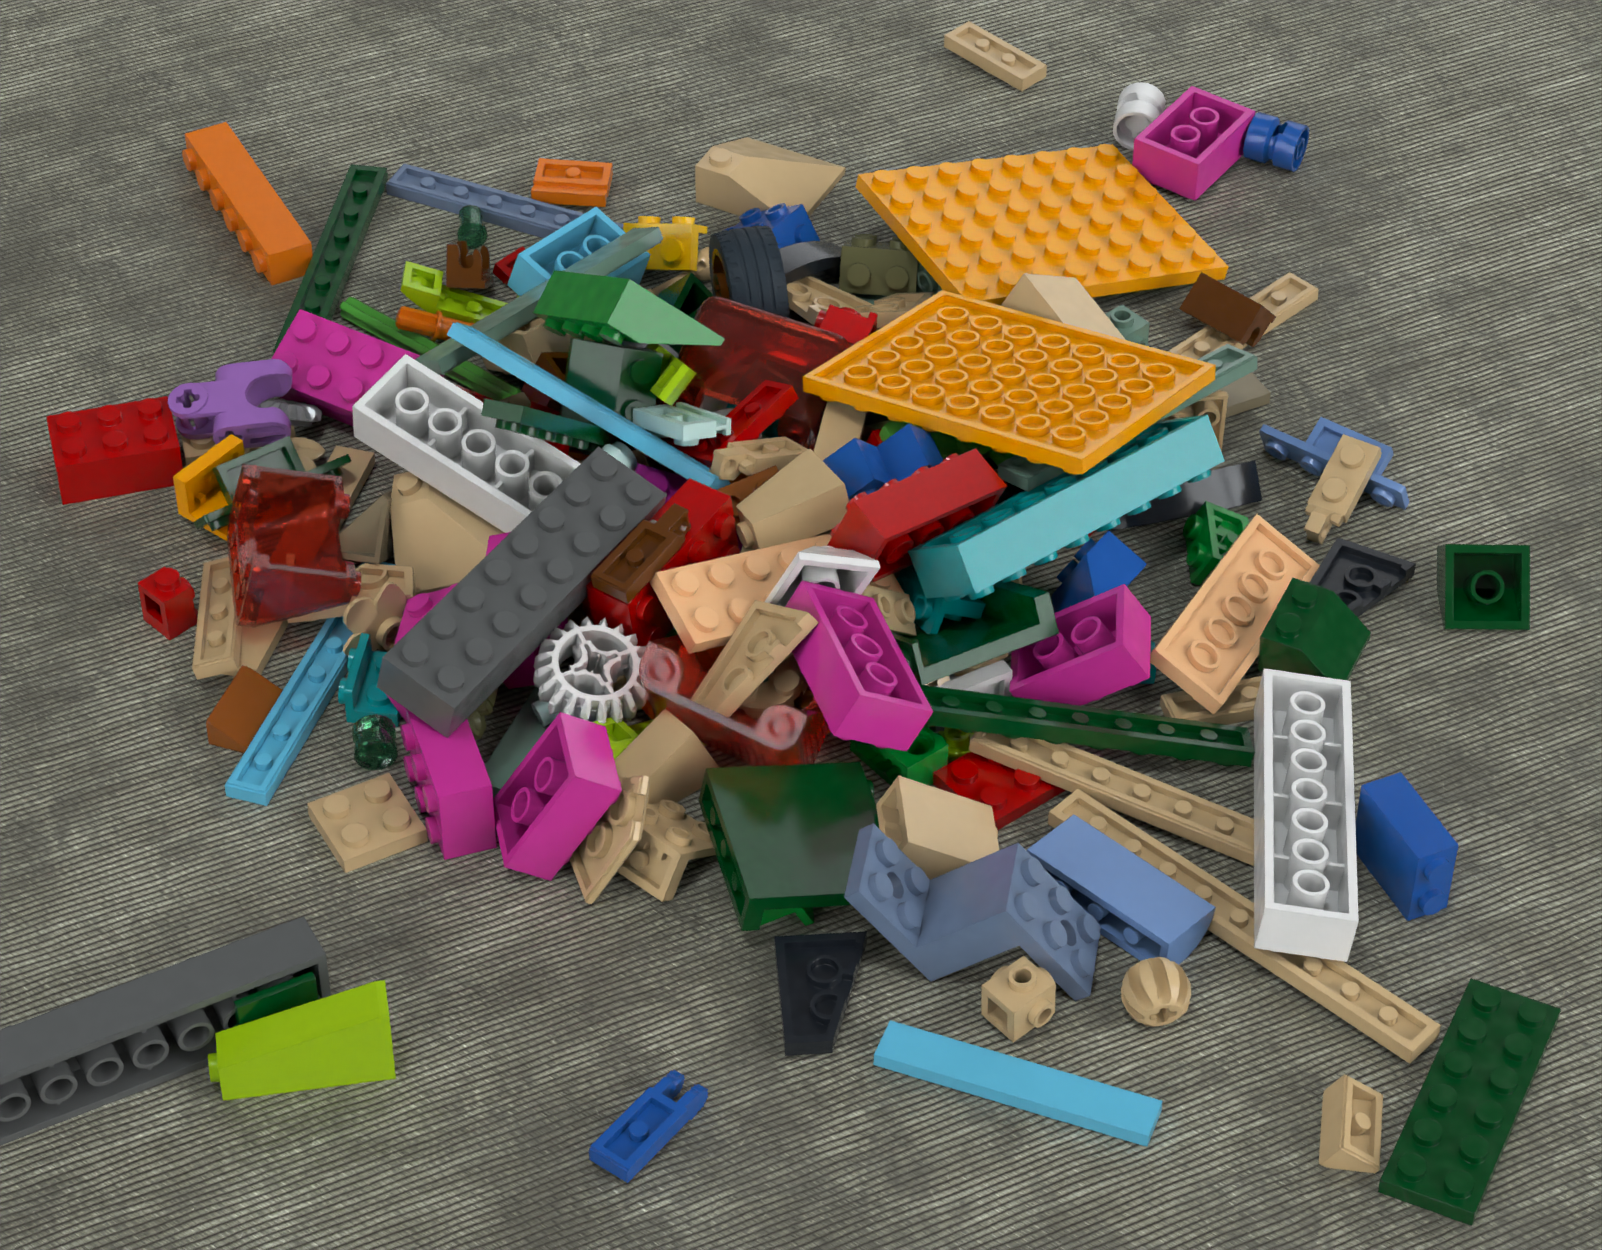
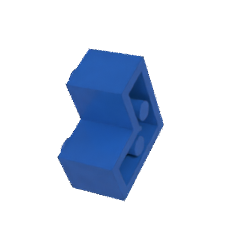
[823,424,943,501]

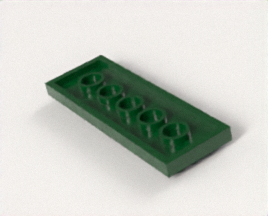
[1378,978,1561,1226]

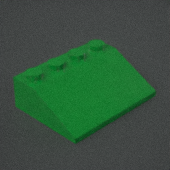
[533,270,725,346]

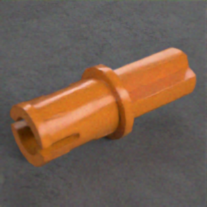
[395,306,475,342]

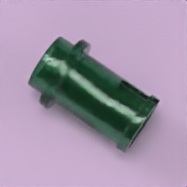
[457,205,488,249]

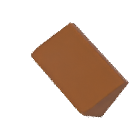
[206,665,283,753]

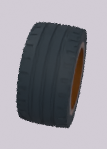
[709,226,789,348]

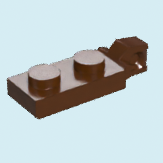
[591,503,691,604]

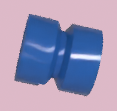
[1243,112,1309,172]

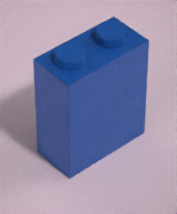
[1355,772,1458,921]

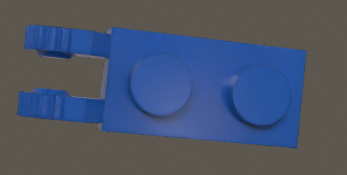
[589,1070,709,1183]

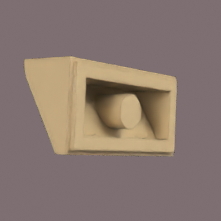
[1319,1074,1383,1174]

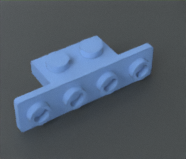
[1259,417,1409,509]

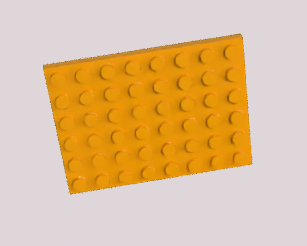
[855,144,1229,306]
[803,290,1216,475]

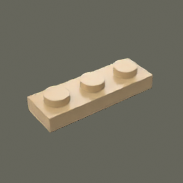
[944,21,1047,91]

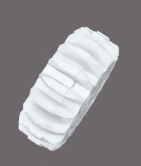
[533,616,653,723]

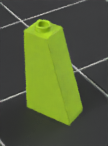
[208,980,396,1101]

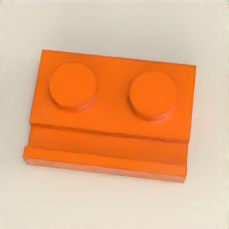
[531,158,613,207]

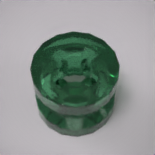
[352,714,398,770]

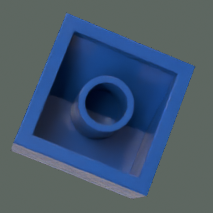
[1051,530,1147,613]

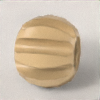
[1121,957,1192,1027]

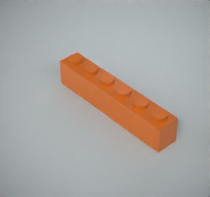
[182,122,313,286]

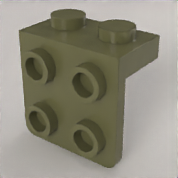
[839,233,918,296]

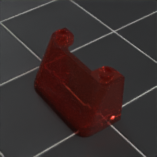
[661,296,851,452]
[227,464,361,628]
[639,635,829,766]

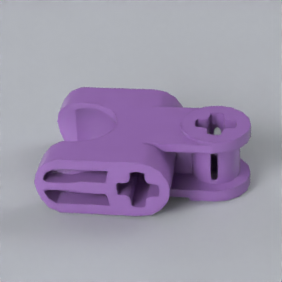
[168,359,292,449]

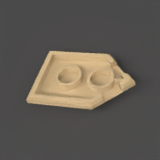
[570,775,650,904]

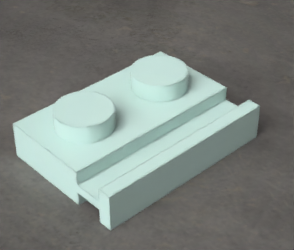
[633,402,732,446]

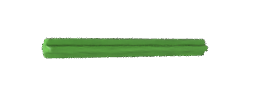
[340,297,521,401]

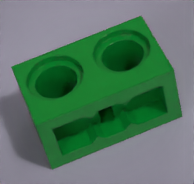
[850,727,949,786]

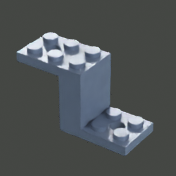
[844,823,1101,1002]

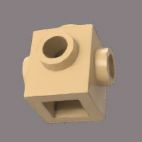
[981,956,1056,1043]

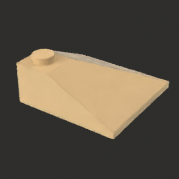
[695,137,846,216]
[390,472,505,595]

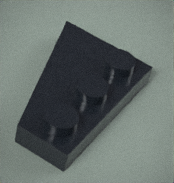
[1309,537,1416,617]
[774,931,867,1056]

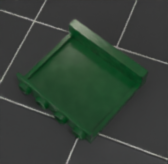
[892,580,1059,685]
[698,762,879,931]

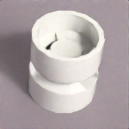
[1113,82,1166,150]

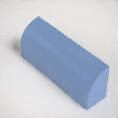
[1027,815,1216,965]

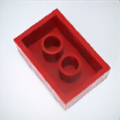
[46,396,183,505]

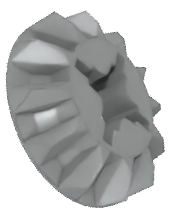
[257,398,322,427]

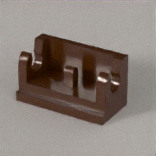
[446,240,494,289]
[1179,272,1276,347]

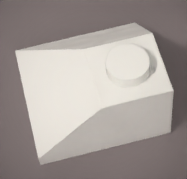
[765,546,880,607]

